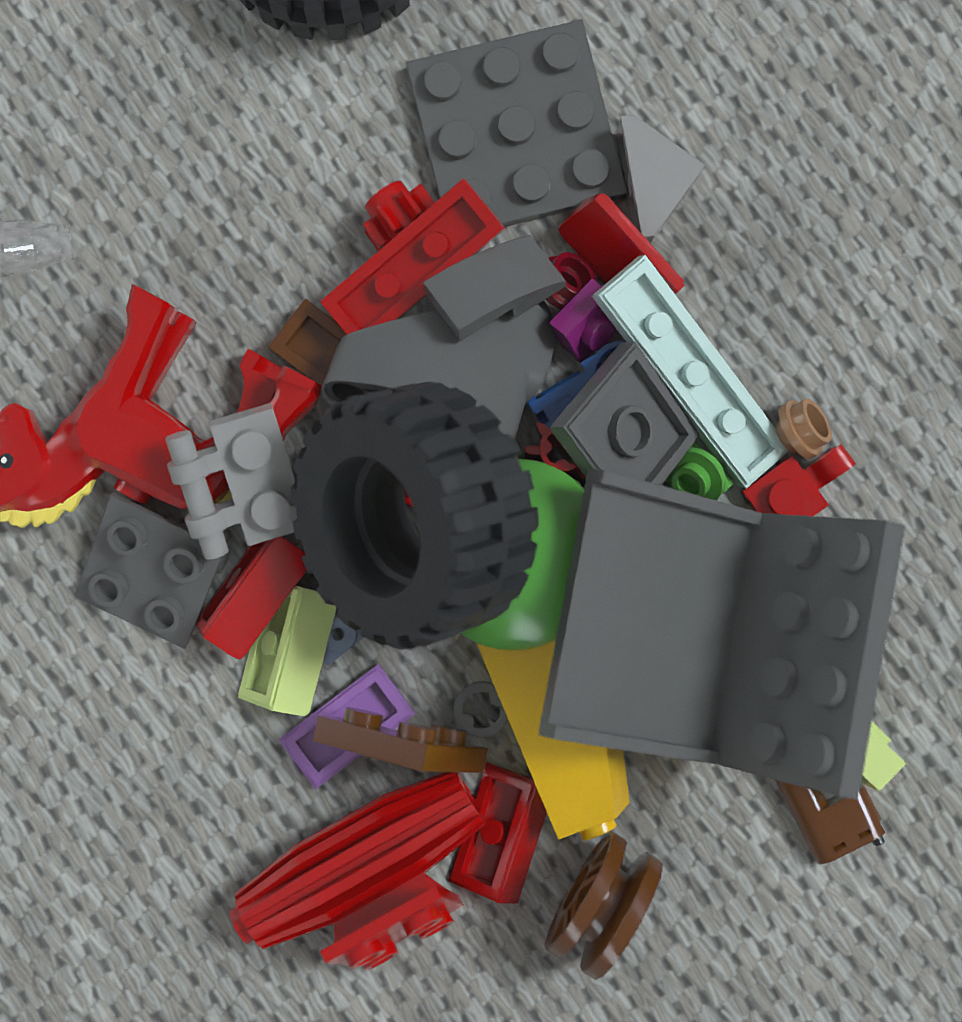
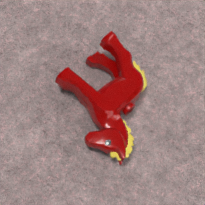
[0,284,322,528]

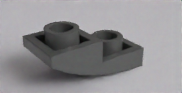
[423,235,566,341]

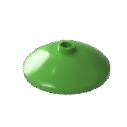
[461,459,584,651]

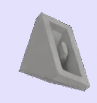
[616,115,705,244]

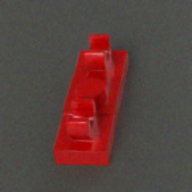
[320,178,506,335]

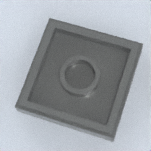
[549,341,700,485]

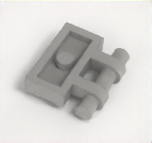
[165,403,297,560]

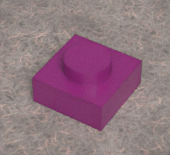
[549,279,616,363]

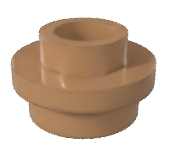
[776,398,832,459]

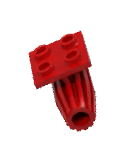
[229,772,486,971]

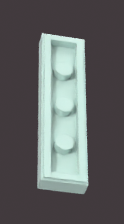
[592,255,788,489]

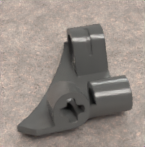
[321,300,557,440]

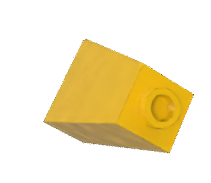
[476,640,630,841]

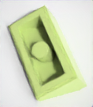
[238,585,336,716]

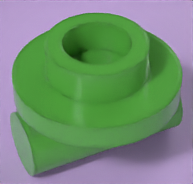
[667,442,734,500]

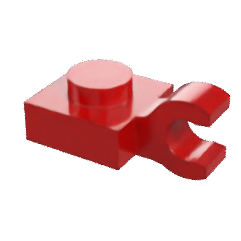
[741,444,856,516]

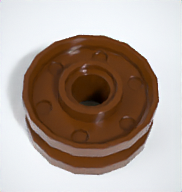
[544,830,663,980]

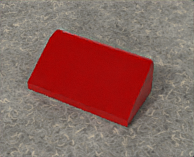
[557,193,685,294]
[196,536,306,660]
[448,762,547,904]

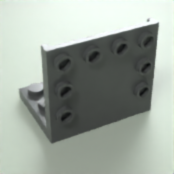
[538,469,905,799]

